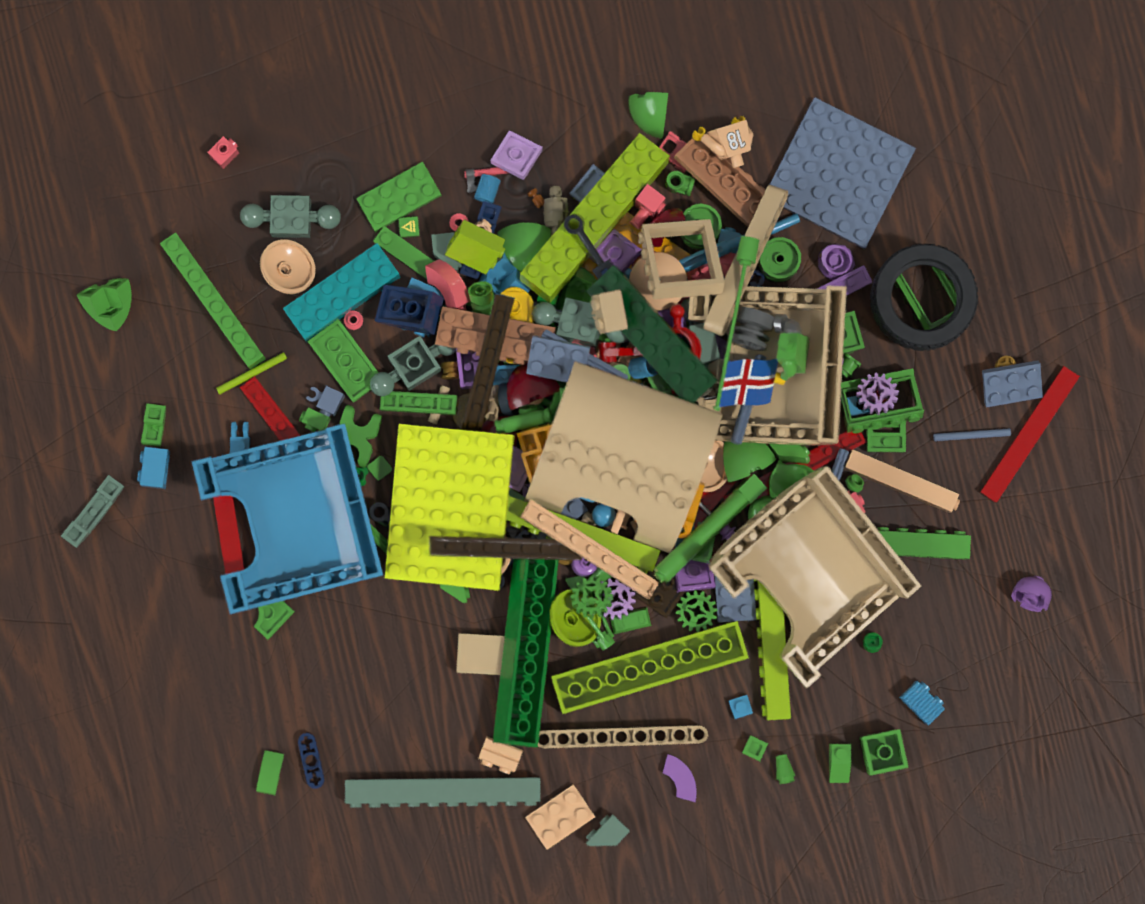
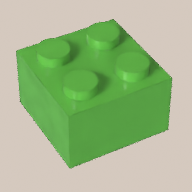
[859,729,908,776]

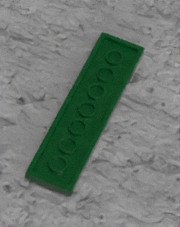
[586,265,718,403]

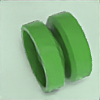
[680,204,722,250]
[758,237,801,283]

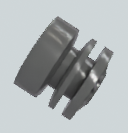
[728,306,774,351]

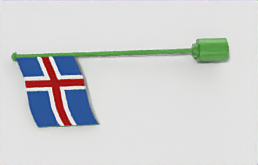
[713,236,778,411]

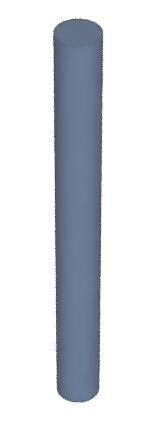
[933,428,1011,441]

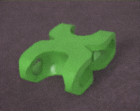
[340,405,382,468]

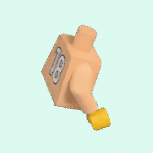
[692,116,753,168]

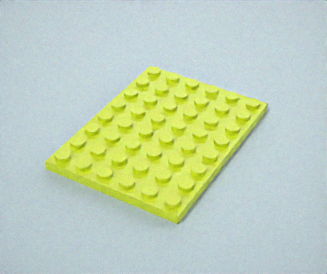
[385,424,514,590]

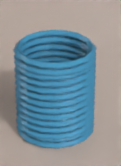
[474,174,501,204]
[628,357,658,379]

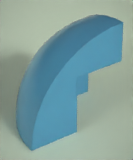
[478,254,530,297]

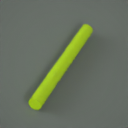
[216,352,287,394]

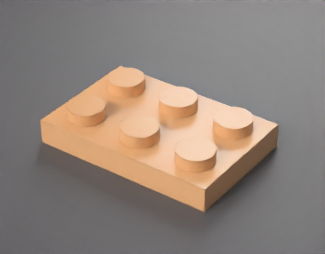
[525,784,595,849]

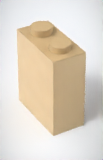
[457,634,505,675]

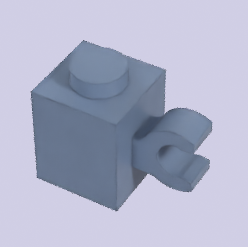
[306,386,345,417]

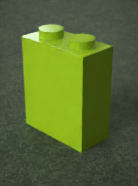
[445,220,505,274]

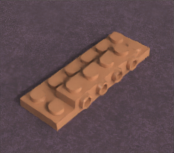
[674,138,766,227]
[435,307,556,365]

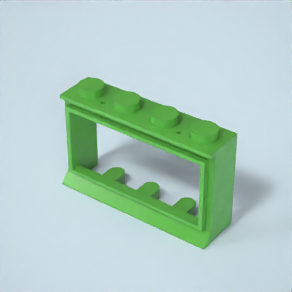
[894,266,956,330]
[840,368,924,433]

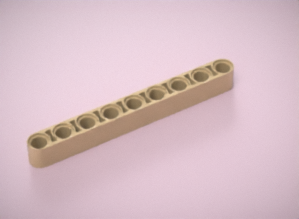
[704,185,788,336]
[538,725,708,748]

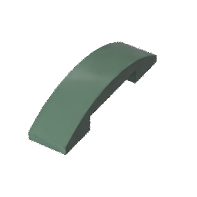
[61,475,124,548]

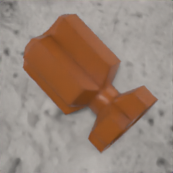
[528,188,544,208]

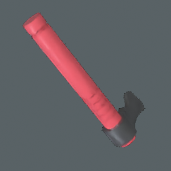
[464,167,508,193]

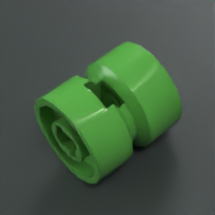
[468,281,494,315]

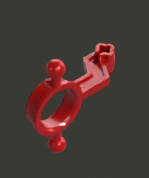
[599,304,702,397]

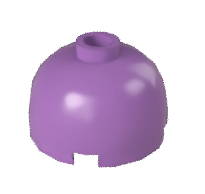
[1011,576,1052,612]

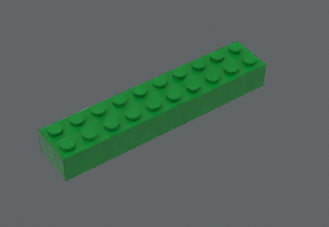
[493,559,559,748]

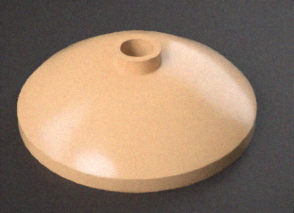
[260,240,315,294]
[629,252,687,311]
[700,441,727,492]

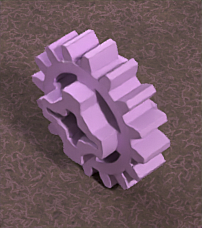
[856,373,899,415]
[594,578,636,620]

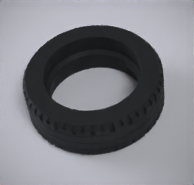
[870,243,978,351]

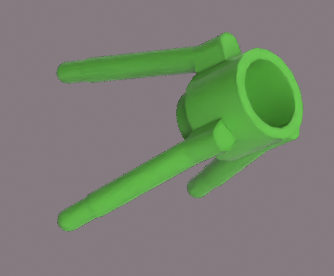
[586,612,615,651]

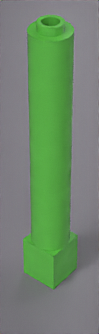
[654,474,767,583]

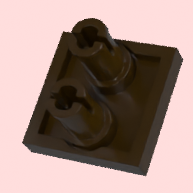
[635,565,685,618]

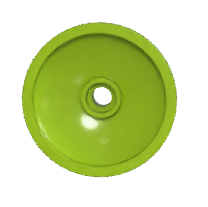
[550,589,601,647]

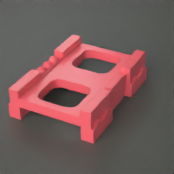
[659,131,687,173]

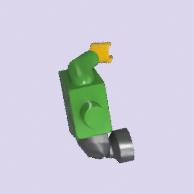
[773,314,810,385]

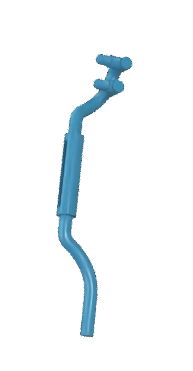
[623,213,800,279]

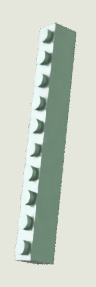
[345,777,540,807]

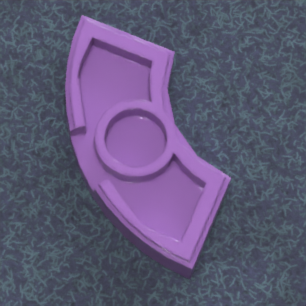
[663,754,696,802]

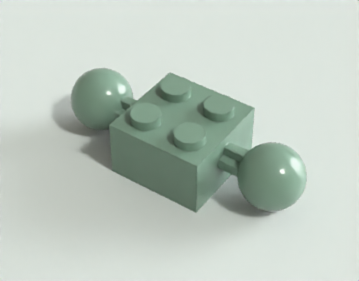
[240,195,341,238]
[532,298,628,348]
[680,298,720,393]
[370,336,456,396]

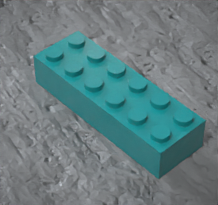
[283,243,401,342]

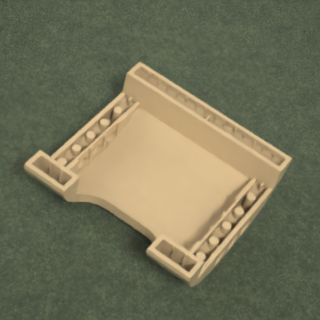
[688,286,847,445]
[524,361,722,553]
[709,466,921,688]

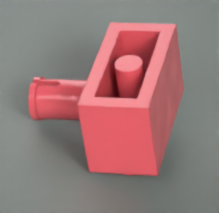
[630,184,666,229]

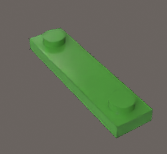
[373,226,434,280]
[380,391,458,415]

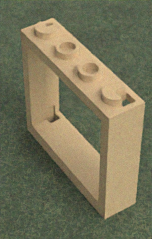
[638,219,725,299]

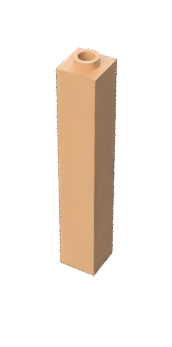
[844,449,960,513]

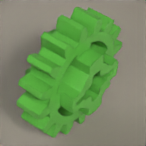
[571,577,613,619]
[675,590,718,632]

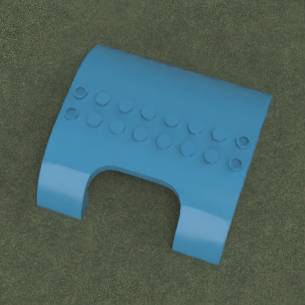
[192,424,383,614]

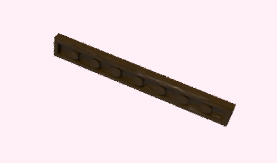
[461,293,515,432]
[429,536,582,561]

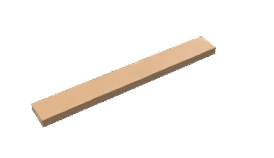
[520,500,659,599]

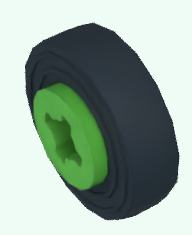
[498,382,519,416]

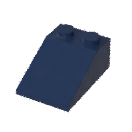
[375,285,444,335]

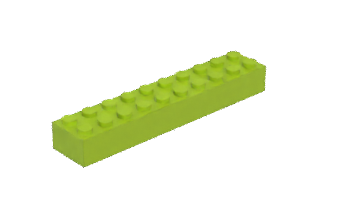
[520,133,670,303]
[552,621,749,714]

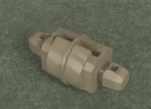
[543,186,570,236]

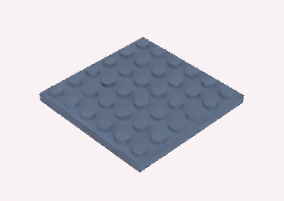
[770,97,916,249]

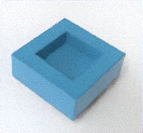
[728,695,753,719]

